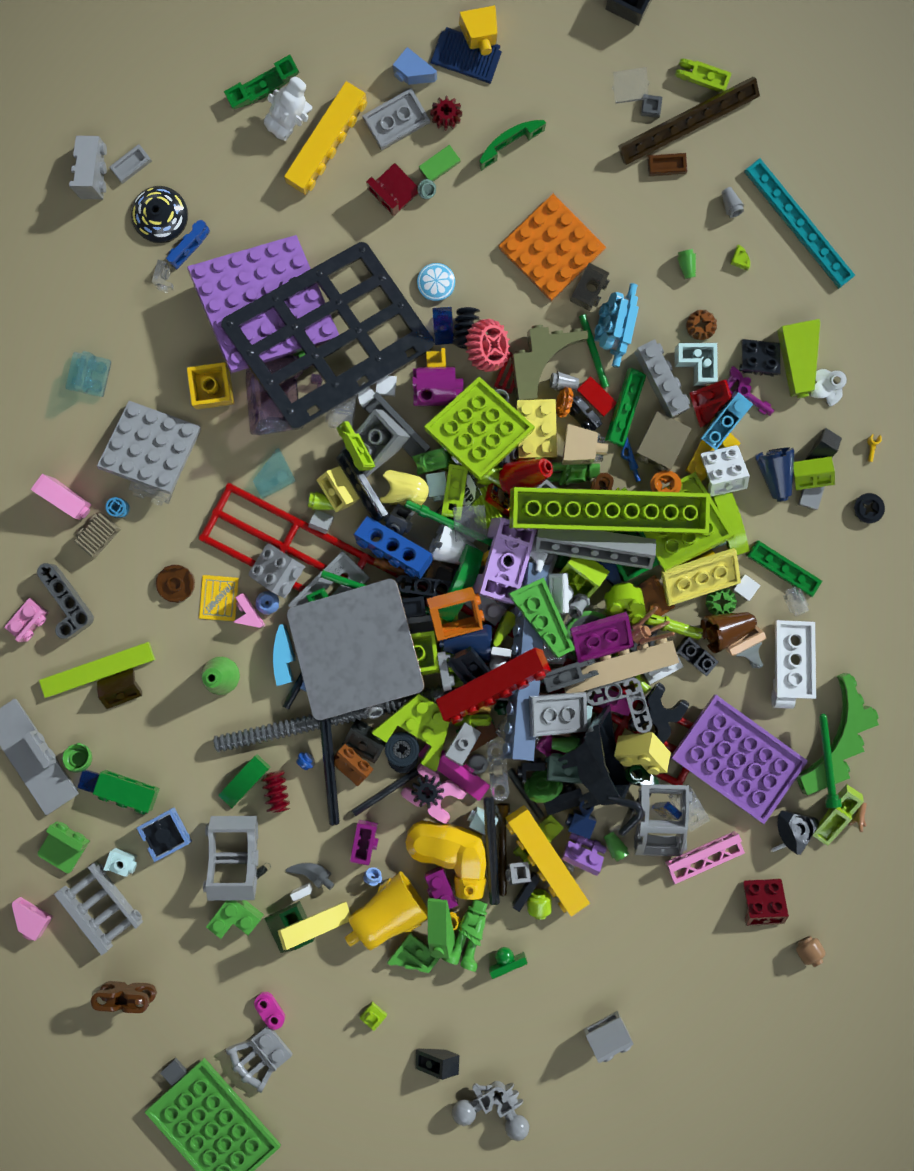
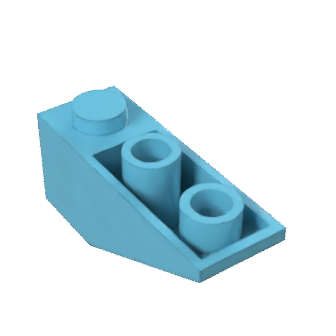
[701,392,753,450]

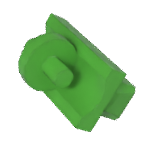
[413,448,450,475]

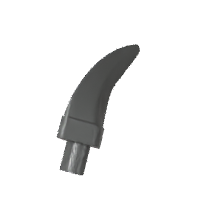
[286,863,335,890]

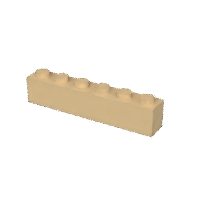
[564,638,679,693]

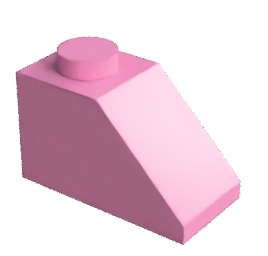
[12,897,53,941]

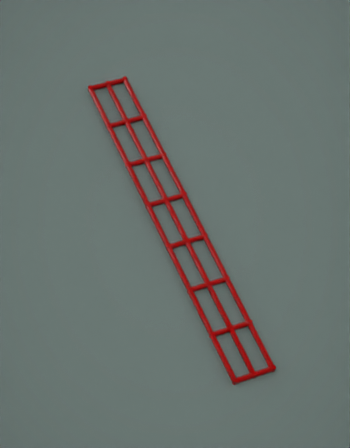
[199,483,693,785]

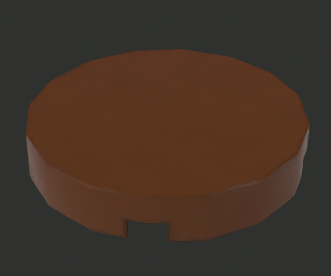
[156,565,195,603]

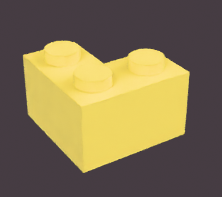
[614,732,671,775]

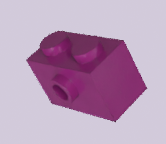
[350,820,379,865]
[425,866,458,909]

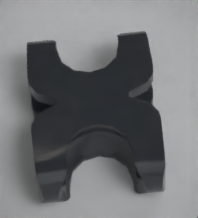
[627,682,689,744]

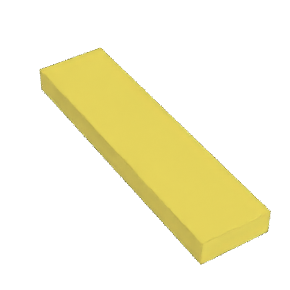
[278,902,350,950]

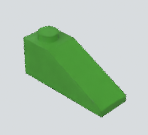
[427,898,456,959]

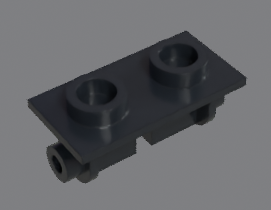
[569,396,603,431]

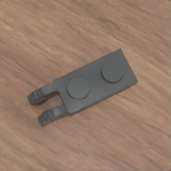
[543,658,599,693]

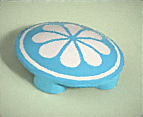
[417,263,455,301]

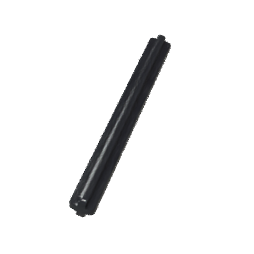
[319,718,340,826]
[483,797,500,905]

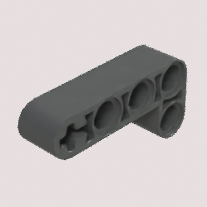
[37,563,94,639]

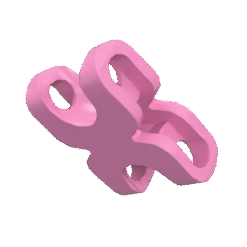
[401,763,467,824]

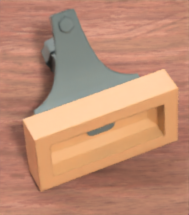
[725,626,766,669]

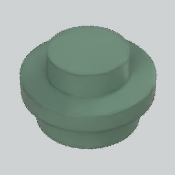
[417,179,436,199]

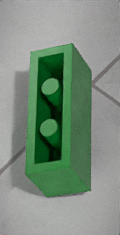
[93,770,160,814]

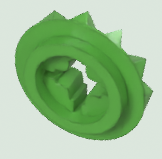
[706,588,737,615]

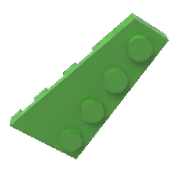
[508,577,575,658]

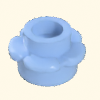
[363,867,382,886]

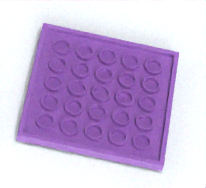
[187,235,339,373]

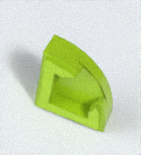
[730,245,750,271]

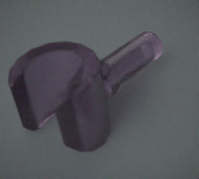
[311,374,323,388]

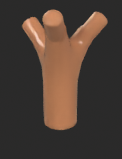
[848,803,867,832]

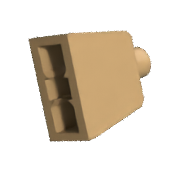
[562,424,608,465]

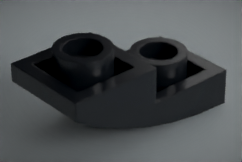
[675,636,719,676]

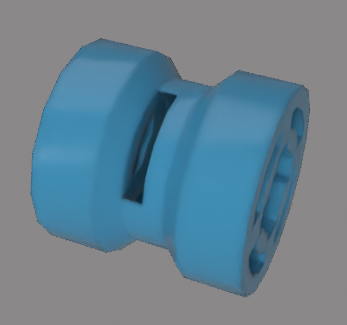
[106,497,130,518]

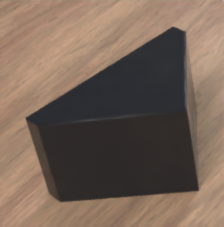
[805,428,842,460]

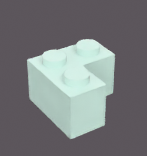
[675,343,718,386]

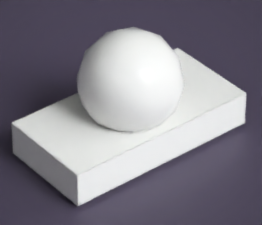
[548,573,574,613]
[489,647,512,670]

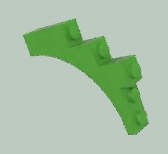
[796,673,879,795]

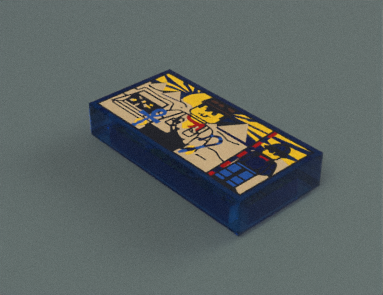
[652,802,683,820]

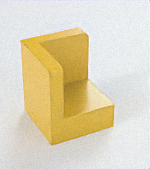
[426,348,446,367]

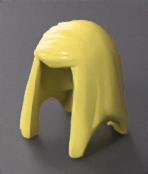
[380,470,429,506]

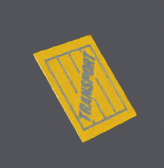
[199,575,239,621]

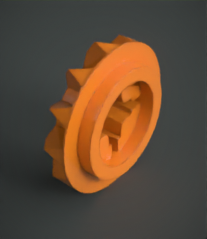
[556,387,574,418]
[650,470,682,492]

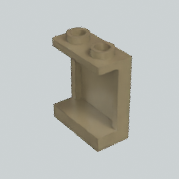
[634,411,692,471]

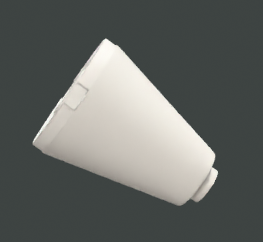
[428,524,481,565]

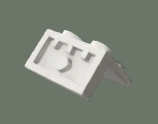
[701,445,750,497]

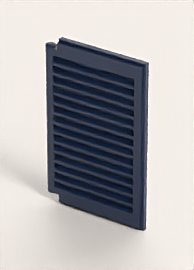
[430,27,502,84]

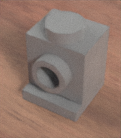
[505,862,531,885]

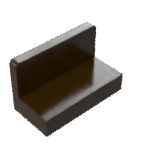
[97,668,142,709]

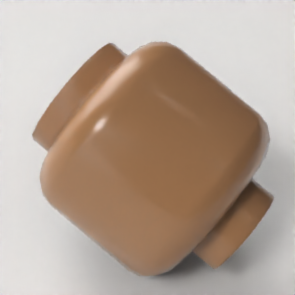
[796,936,826,967]

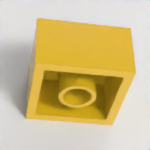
[187,362,234,409]

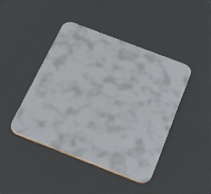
[287,579,424,720]

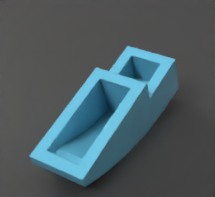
[273,624,296,686]

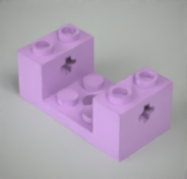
[473,517,537,604]

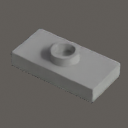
[445,723,481,766]

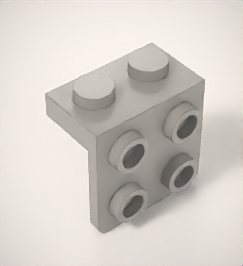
[249,544,305,599]

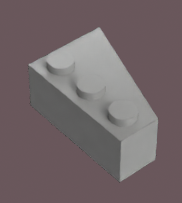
[69,136,107,199]

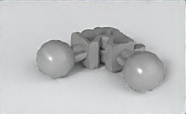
[452,1081,530,1141]

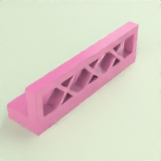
[665,831,745,884]

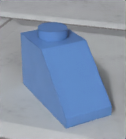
[393,47,437,85]

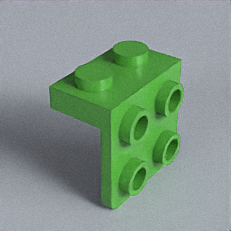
[38,821,90,873]

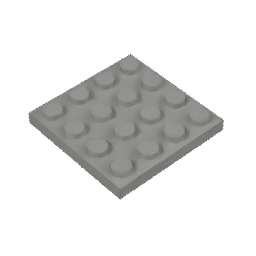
[97,401,201,495]

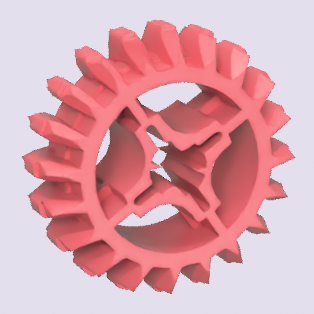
[465,319,511,372]

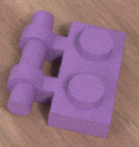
[562,833,607,876]

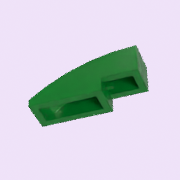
[218,754,271,808]

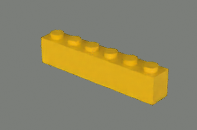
[284,81,367,195]
[505,805,590,917]

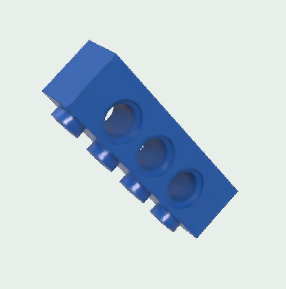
[354,516,433,579]

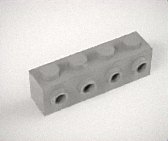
[634,339,690,418]

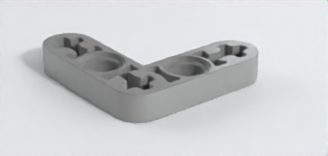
[586,678,652,733]

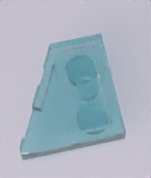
[253,448,296,499]

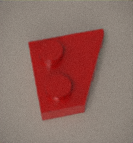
[689,380,732,428]

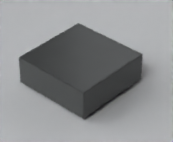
[641,94,663,118]
[160,1058,188,1086]

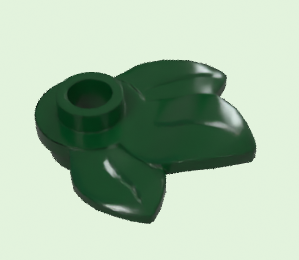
[625,764,659,785]

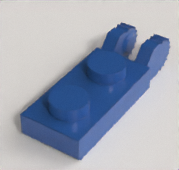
[166,220,210,269]

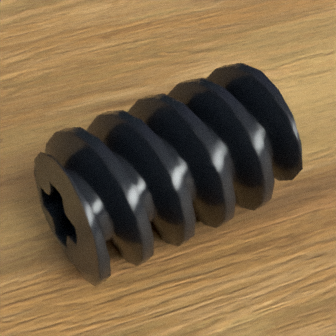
[452,307,480,350]

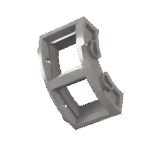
[634,784,692,856]
[203,816,259,901]

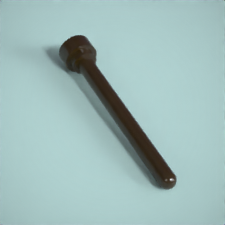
[495,803,510,897]

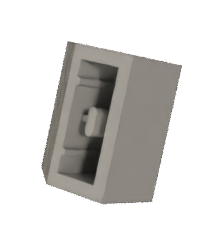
[584,1011,634,1063]

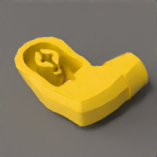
[405,820,487,900]

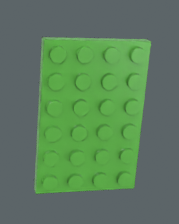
[145,1058,281,1171]

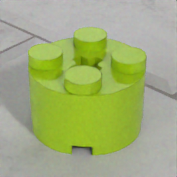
[604,583,646,626]

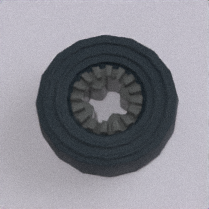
[385,732,419,767]

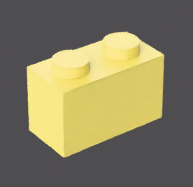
[317,466,360,512]

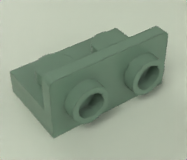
[545,753,582,784]

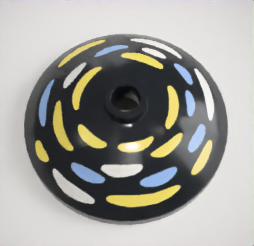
[131,186,188,243]

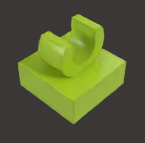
[359,1001,387,1031]

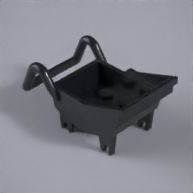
[558,704,652,837]

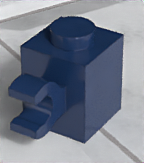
[565,801,597,839]

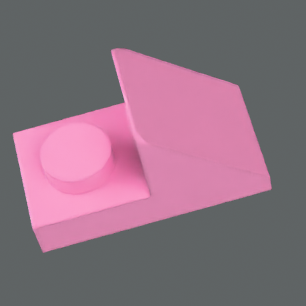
[234,593,266,628]

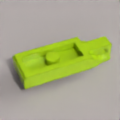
[337,421,375,471]

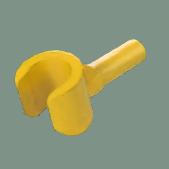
[867,434,882,462]

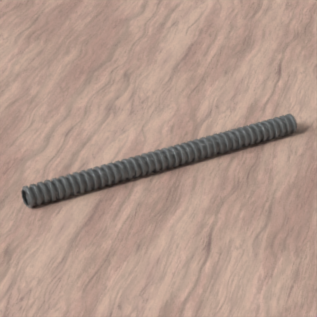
[213,685,454,753]

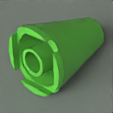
[201,657,240,695]

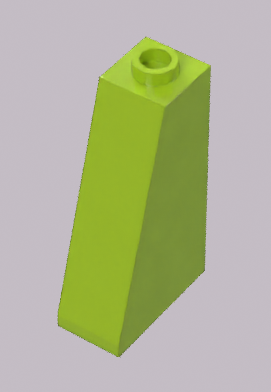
[777,319,820,399]

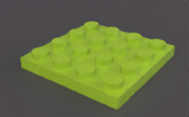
[424,377,535,481]
[644,472,734,572]

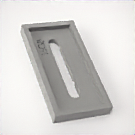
[288,551,370,608]

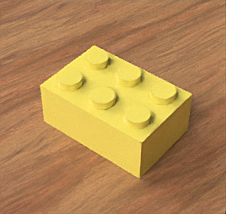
[516,399,557,460]

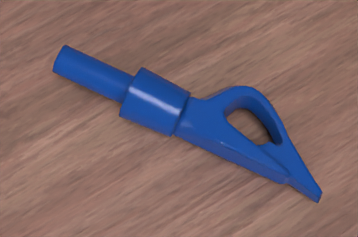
[621,437,641,482]

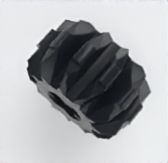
[411,774,444,809]

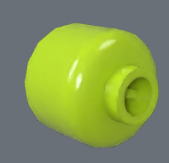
[527,889,552,920]

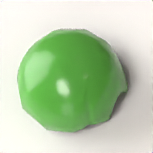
[62,743,93,773]

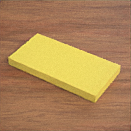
[661,548,741,606]

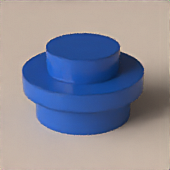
[296,752,315,770]

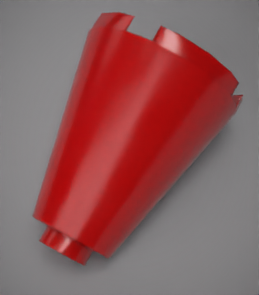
[499,458,553,498]

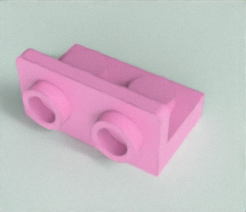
[4,598,49,642]

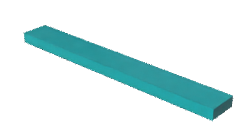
[744,158,856,289]

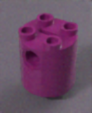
[413,367,463,406]

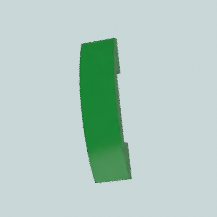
[224,54,299,109]
[479,120,546,171]
[438,544,484,622]

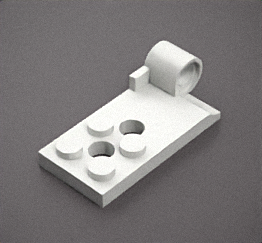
[771,620,816,709]

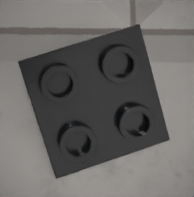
[739,339,781,377]

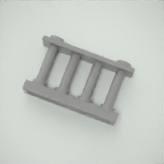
[54,862,143,956]

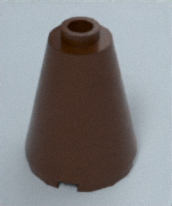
[700,612,757,653]

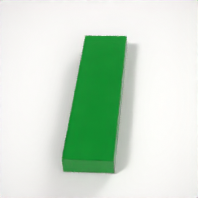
[605,368,647,447]
[746,540,823,597]

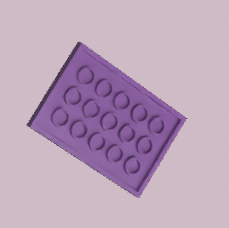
[670,694,808,824]

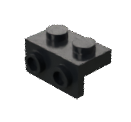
[544,784,583,815]

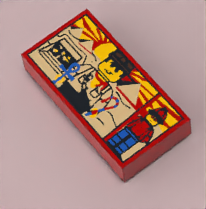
[485,483,510,518]

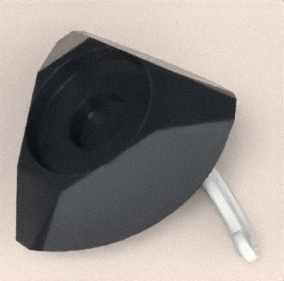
[770,810,819,855]

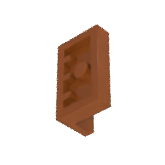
[334,744,373,787]

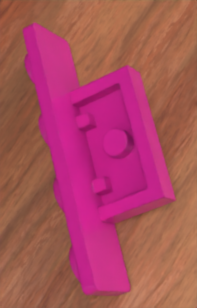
[419,743,490,801]

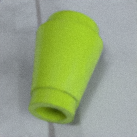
[308,491,334,510]

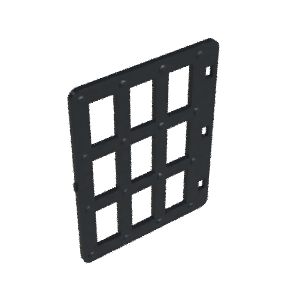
[221,242,435,430]

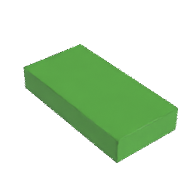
[419,145,461,181]

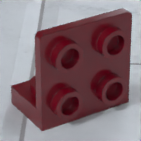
[366,163,418,217]
[743,879,789,926]

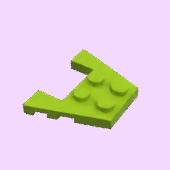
[372,693,449,772]

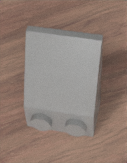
[340,409,410,478]

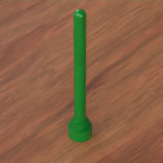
[819,714,842,808]

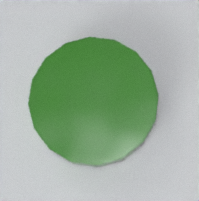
[524,769,563,803]

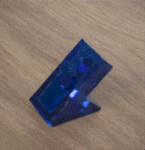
[432,307,454,345]

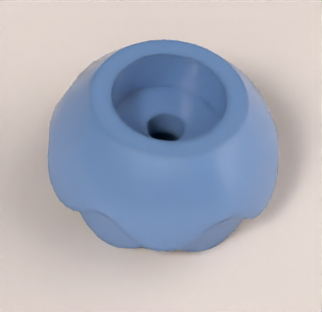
[256,591,279,615]

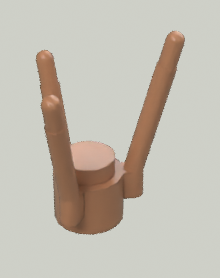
[631,606,675,645]

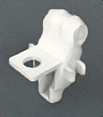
[264,77,312,141]

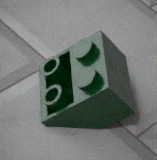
[264,901,315,953]

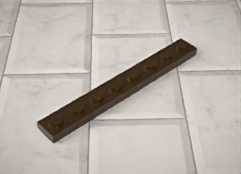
[618,77,760,165]

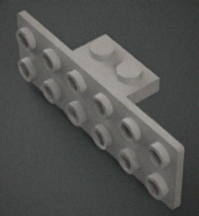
[0,699,79,815]

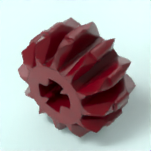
[430,95,462,131]

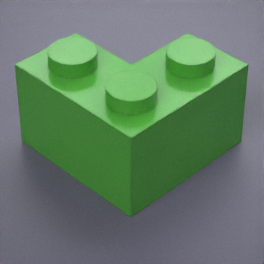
[206,900,264,939]

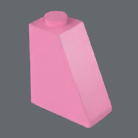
[31,474,91,520]

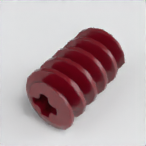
[261,770,291,813]

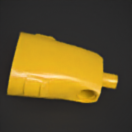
[345,871,428,951]

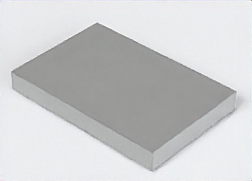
[362,88,430,151]
[529,692,588,737]

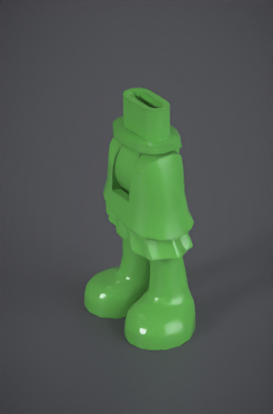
[534,458,600,486]
[442,899,488,972]

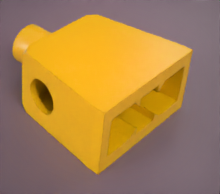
[459,5,497,56]

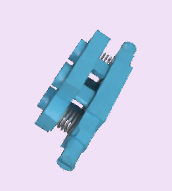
[594,283,639,367]

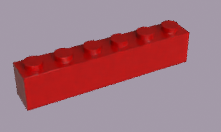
[436,648,551,724]

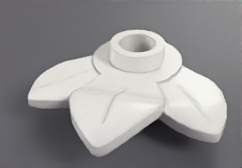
[811,369,847,406]

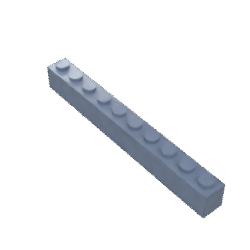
[503,562,550,761]

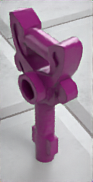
[727,366,774,416]

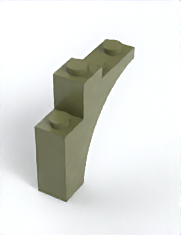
[511,325,588,402]

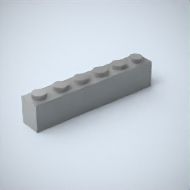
[535,529,656,569]

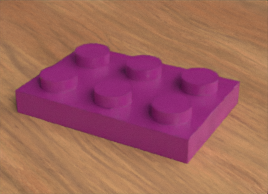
[570,612,634,663]

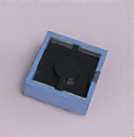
[137,807,192,862]

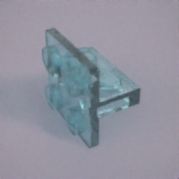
[66,351,111,397]

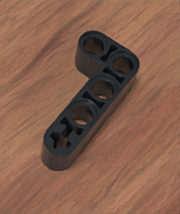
[395,565,460,600]

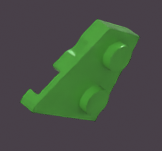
[387,932,440,973]

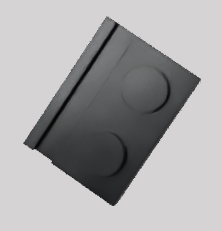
[447,646,491,685]

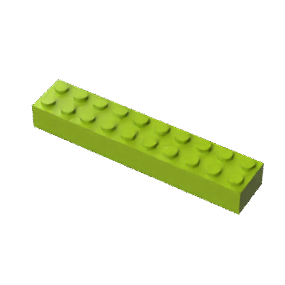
[509,487,710,534]

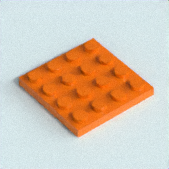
[499,193,606,302]

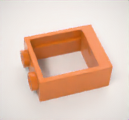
[427,587,485,641]

